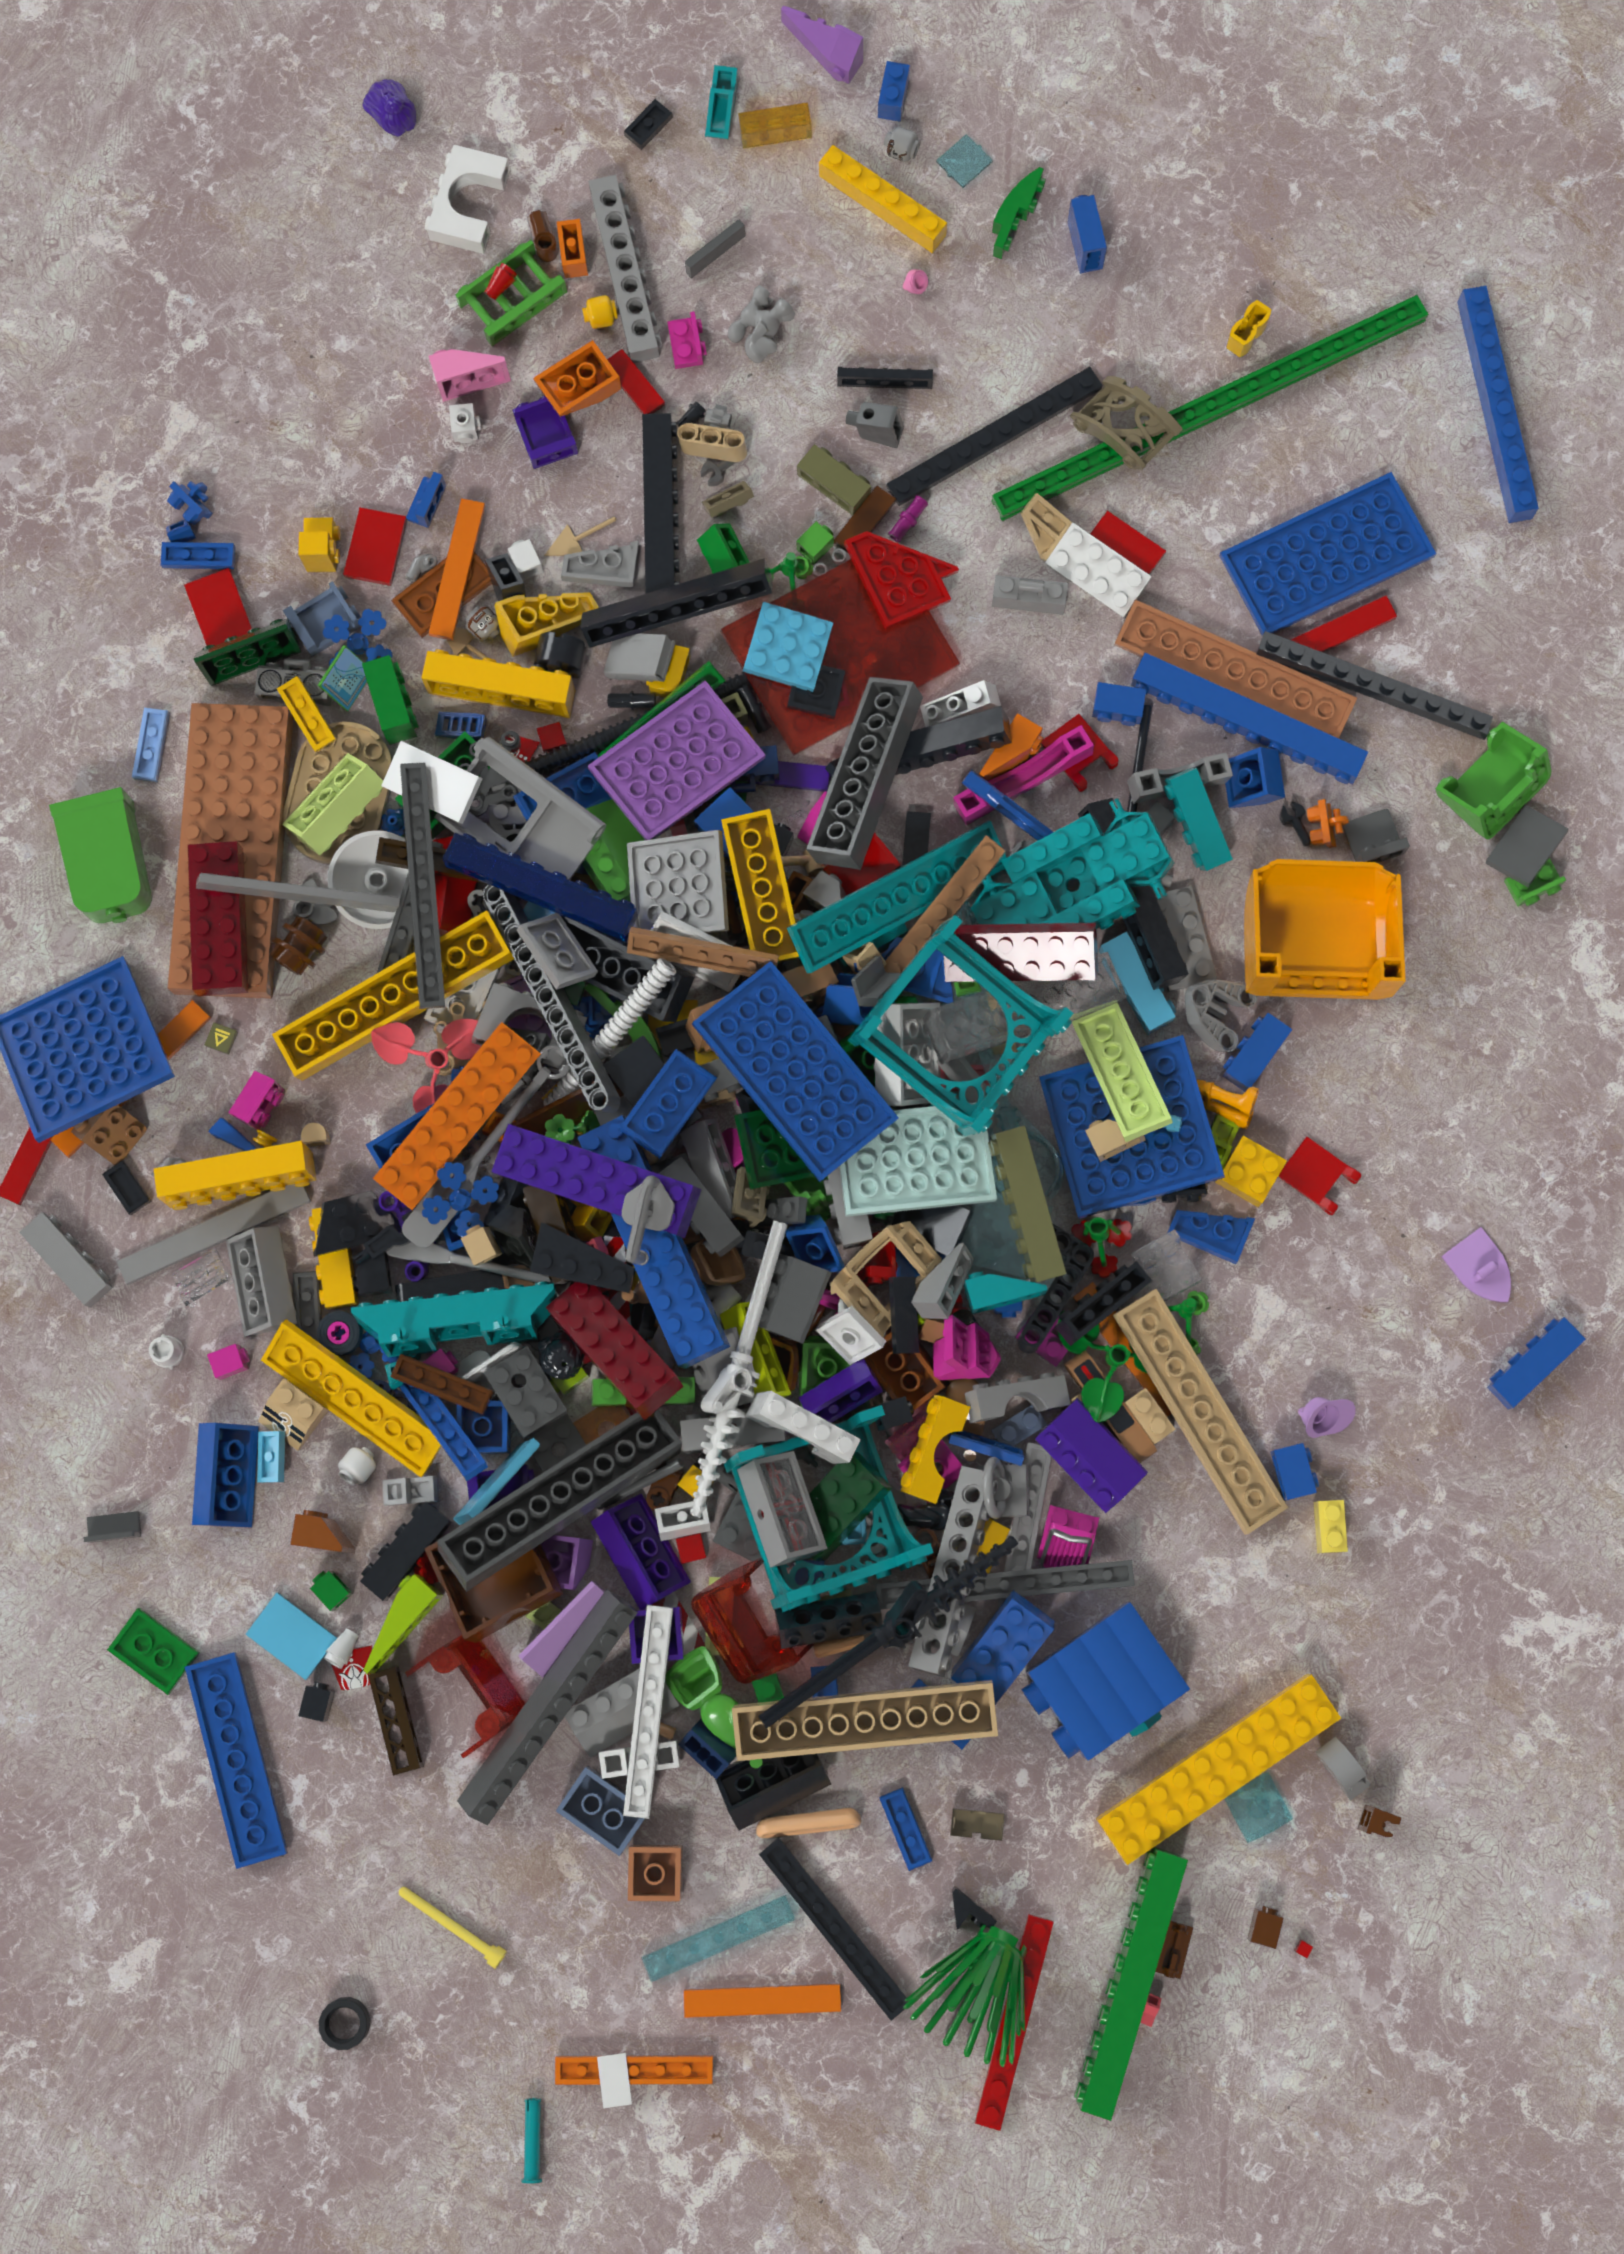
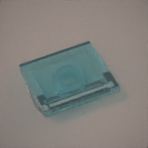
[1224,1772,1293,1843]

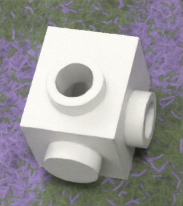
[449,403,482,443]

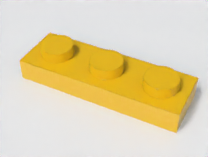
[277,676,337,752]

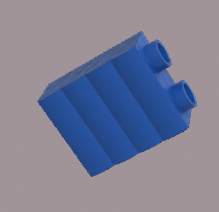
[1021,1602,1190,1761]

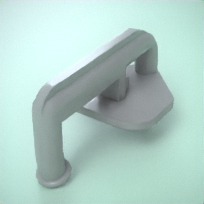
[622,1176,675,1265]

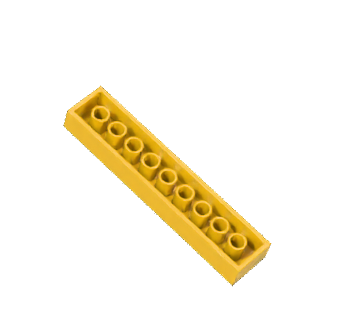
[272,910,514,1081]
[1095,1674,1341,1865]

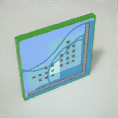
[318,645,367,711]

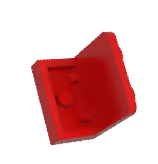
[856,1230,898,1288]

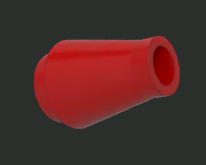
[484,263,517,301]

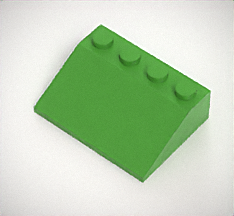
[582,799,644,911]

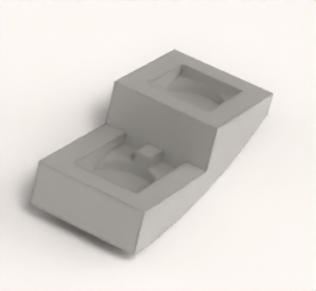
[383,1476,439,1506]

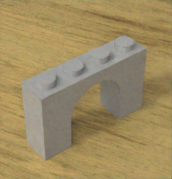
[472,983,587,1074]

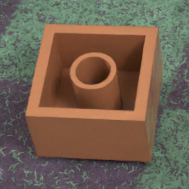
[628,1845,683,1902]

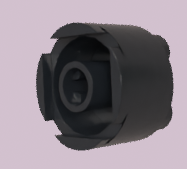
[534,632,587,679]

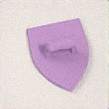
[1441,1227,1511,1302]

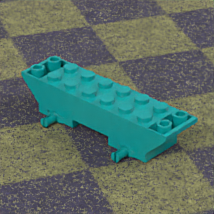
[351,1281,559,1360]

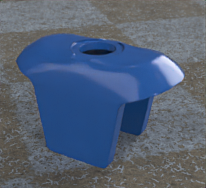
[813,973,874,1025]

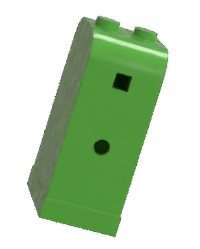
[49,787,152,923]

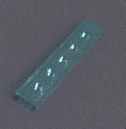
[641,1895,795,1982]

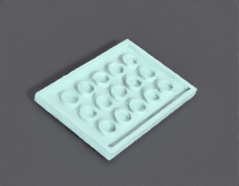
[839,1102,997,1217]

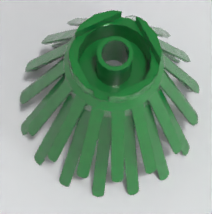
[903,1925,1027,2067]

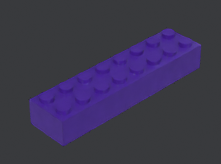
[491,1124,702,1238]

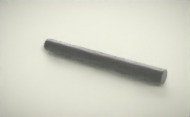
[597,1458,684,1510]

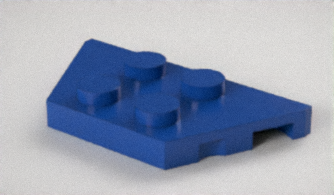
[881,937,955,1005]

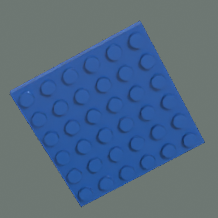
[0,956,175,1143]
[1039,1035,1225,1219]

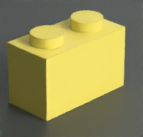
[1313,1500,1348,1553]

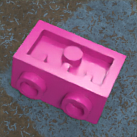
[667,311,707,369]

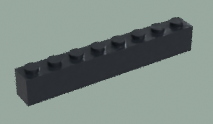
[642,413,680,594]
[581,558,773,648]
[1078,798,1189,990]

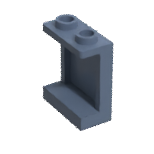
[283,581,361,657]

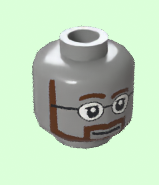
[465,606,500,642]

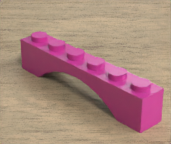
[953,725,1094,826]

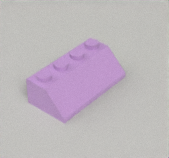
[519,1581,605,1677]

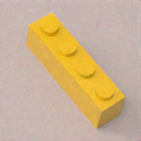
[309,1208,359,1310]

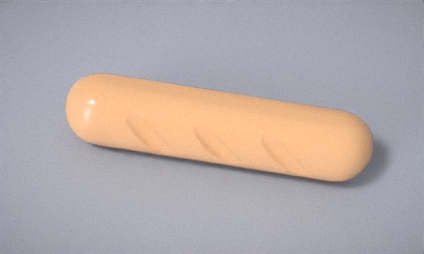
[756,1808,861,1838]

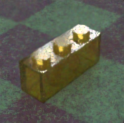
[738,102,812,149]

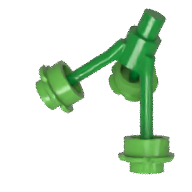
[768,552,814,614]
[1167,1291,1209,1355]

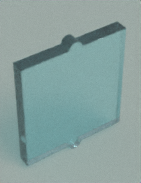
[936,134,993,188]

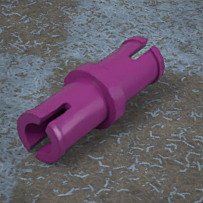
[888,495,929,543]

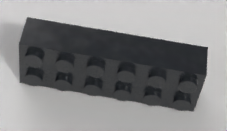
[561,914,695,1022]

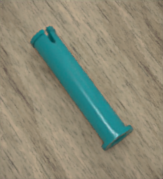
[521,2098,542,2184]

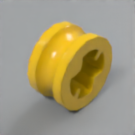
[252,1129,278,1147]

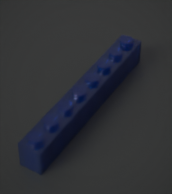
[442,832,638,942]

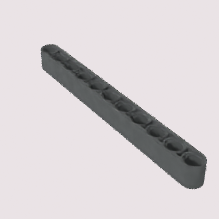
[483,883,620,1114]

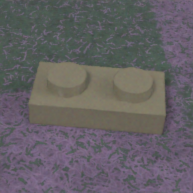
[702,481,754,518]

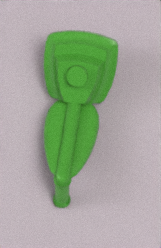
[665,1646,763,1768]

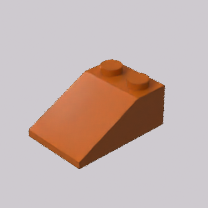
[533,340,621,417]
[979,713,1044,781]

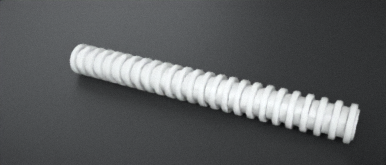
[543,958,676,1106]

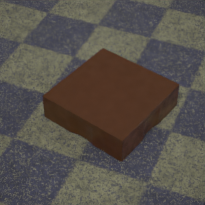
[425,1542,563,1643]

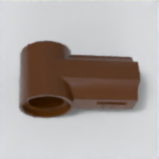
[527,210,558,262]

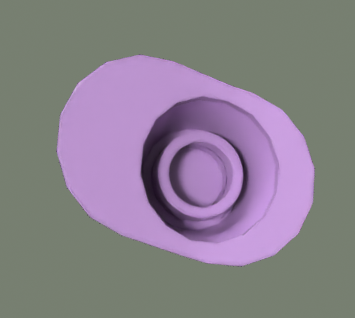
[1298,1397,1356,1438]

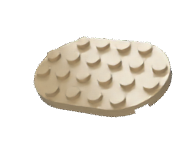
[283,722,392,864]

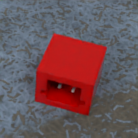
[1294,1939,1313,1958]

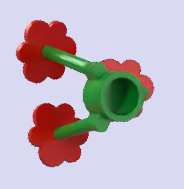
[1071,1217,1132,1278]

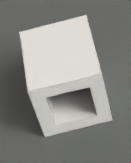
[507,539,543,581]

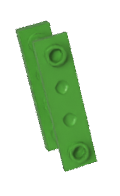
[455,240,567,347]

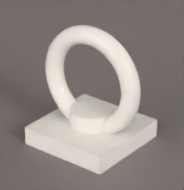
[816,1293,886,1365]

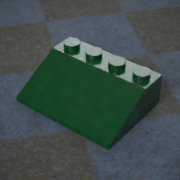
[193,619,301,686]

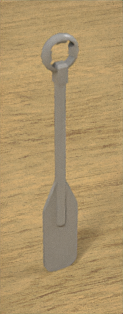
[402,1045,570,1248]

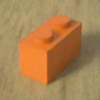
[557,219,588,279]

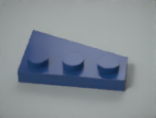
[1166,1210,1255,1265]

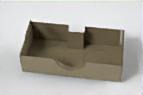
[950,1808,1005,1841]

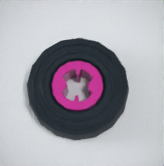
[317,1311,363,1356]

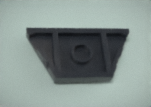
[313,1190,403,1257]

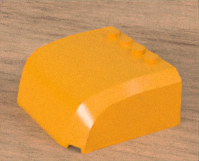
[1244,859,1406,1000]

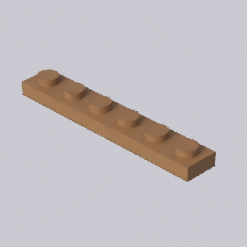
[627,927,779,977]

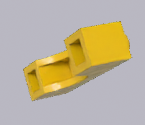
[900,1395,970,1504]

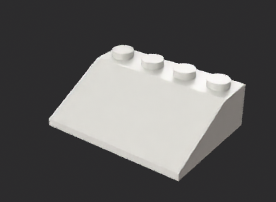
[874,1003,941,1106]

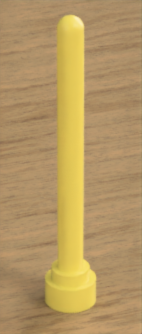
[398,1887,507,1969]

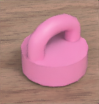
[903,269,928,294]

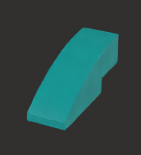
[705,65,739,140]

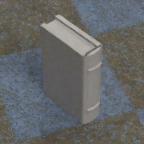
[604,634,675,682]

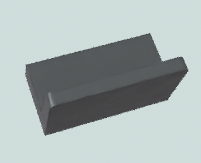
[851,956,901,1007]
[83,1511,141,1543]

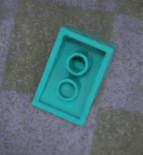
[963,1271,1048,1315]

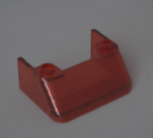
[691,1558,814,1684]
[405,1635,526,1759]

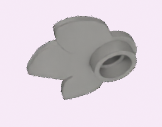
[292,879,338,925]

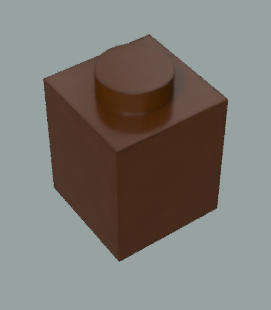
[1247,1905,1284,1949]

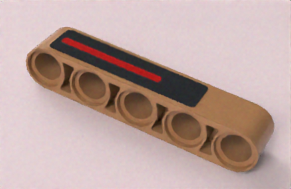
[1064,1350,1157,1463]

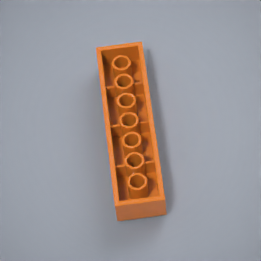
[373,1022,541,1210]

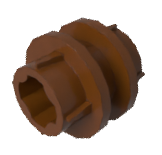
[270,917,328,975]

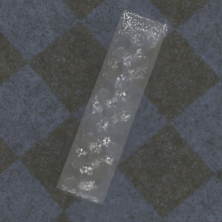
[922,952,1127,1065]

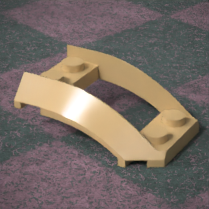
[831,1221,942,1337]

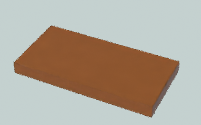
[391,552,492,638]

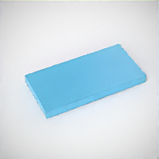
[453,1438,540,1525]

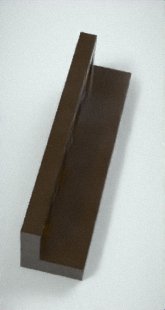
[368,1666,424,1776]

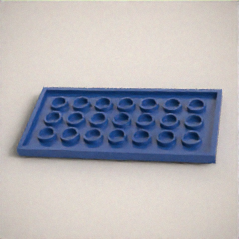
[1219,472,1437,636]
[692,961,899,1182]

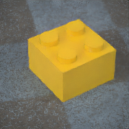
[1215,1135,1287,1207]

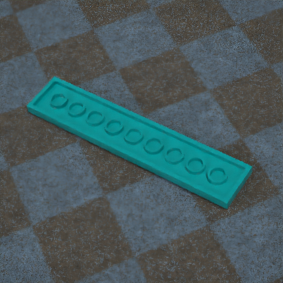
[787,821,1007,973]

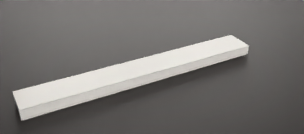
[623,1605,673,1819]

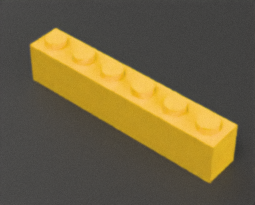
[819,145,947,254]

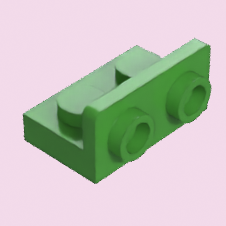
[1504,858,1566,907]

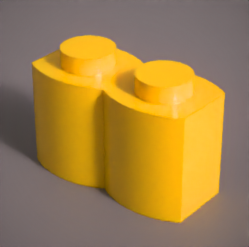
[1226,300,1271,358]

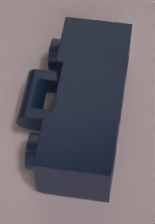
[731,745,780,793]

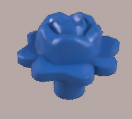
[381,808,405,836]

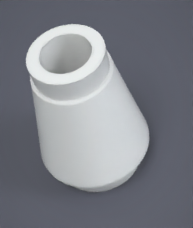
[324,1628,359,1669]

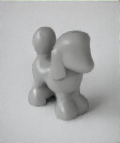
[728,285,796,363]

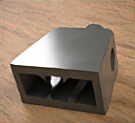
[846,402,904,448]

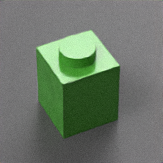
[796,521,834,565]

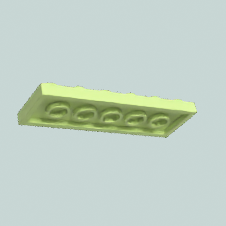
[1072,1002,1173,1142]

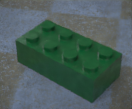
[809,1452,893,1561]

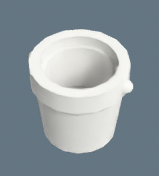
[149,1334,184,1370]

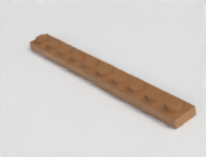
[833,835,1007,1038]

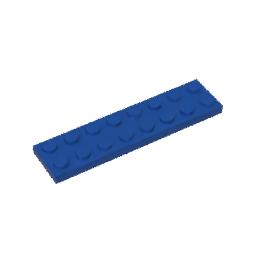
[185,1652,288,1869]

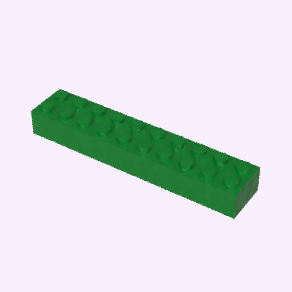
[1074,1847,1188,2121]

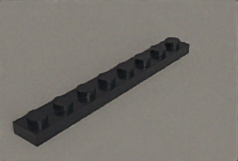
[759,1837,909,2021]

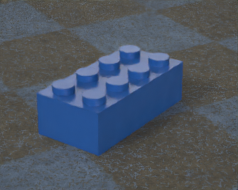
[951,1590,1055,1705]

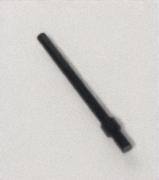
[1127,705,1152,812]

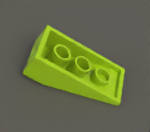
[363,1574,444,1674]

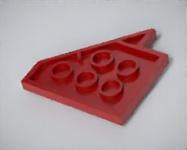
[844,531,959,630]

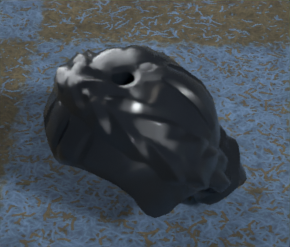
[538,1330,585,1380]

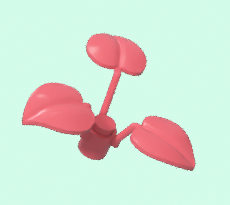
[371,1019,481,1113]

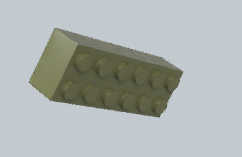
[988,1126,1066,1283]

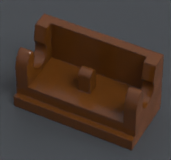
[1357,1804,1402,1837]

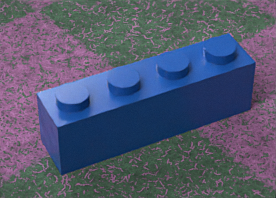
[1487,1317,1586,1410]

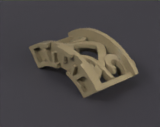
[1070,376,1183,470]

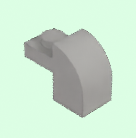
[1315,1737,1371,1801]

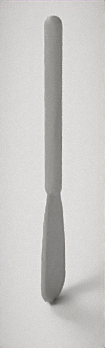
[386,1233,553,1284]

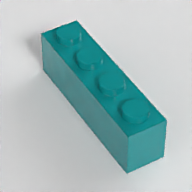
[1164,768,1233,871]

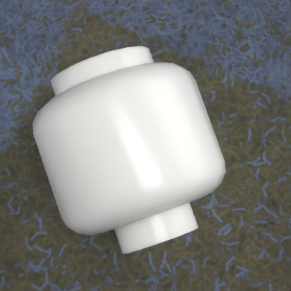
[338,1447,376,1486]

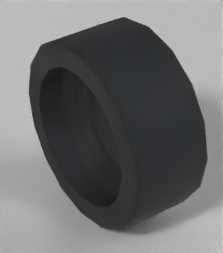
[318,1997,370,2050]

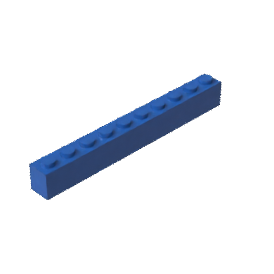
[1457,286,1539,523]
[1131,653,1368,784]

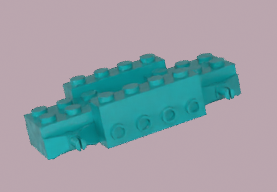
[971,798,1175,930]

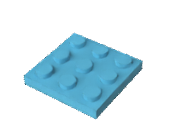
[743,602,833,692]

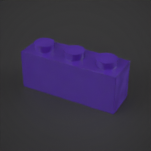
[799,1358,883,1423]

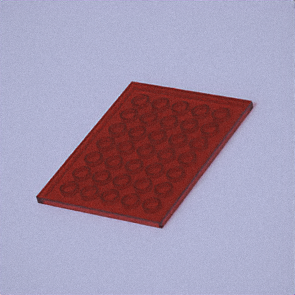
[720,559,960,756]

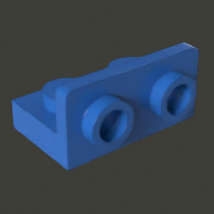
[406,472,446,528]

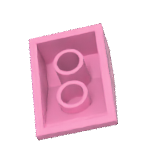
[428,349,511,402]

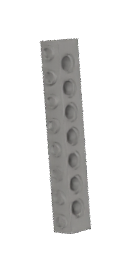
[588,175,662,363]
[908,1466,998,1677]

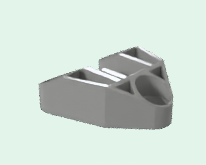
[1185,980,1258,1052]

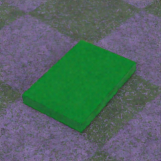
[107,1608,200,1695]

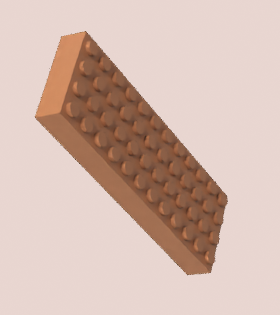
[168,703,294,999]

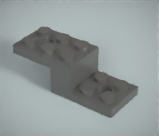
[484,1346,586,1473]

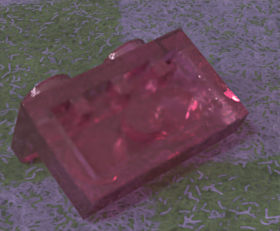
[885,1409,928,1462]

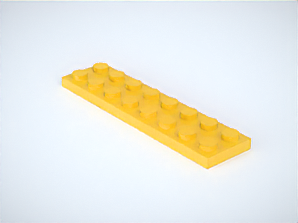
[261,1319,442,1477]

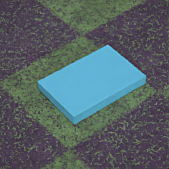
[246,1593,337,1680]

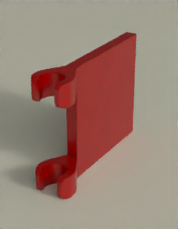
[1041,714,1119,792]
[1278,1137,1362,1216]

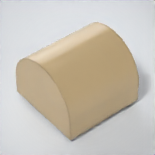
[301,1123,331,1148]

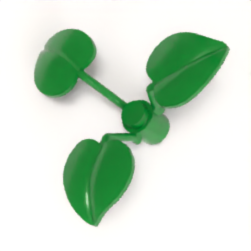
[1058,1310,1147,1423]

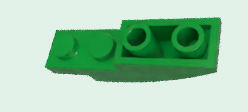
[992,167,1046,259]

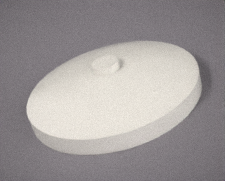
[327,831,408,929]

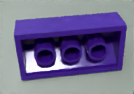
[1035,1398,1148,1513]
[591,1493,691,1611]

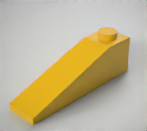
[494,592,599,657]

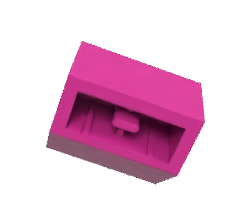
[228,1071,285,1130]

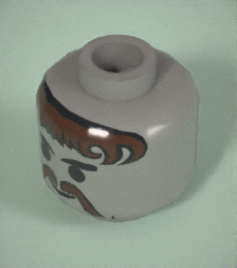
[884,126,920,162]

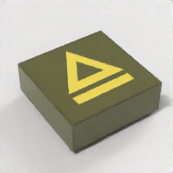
[204,1022,238,1055]

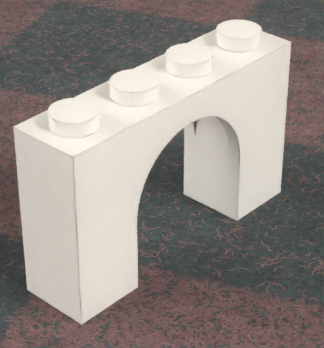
[425,145,510,254]
[745,1391,861,1464]

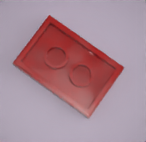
[343,507,407,586]
[1090,510,1166,575]
[184,568,252,646]

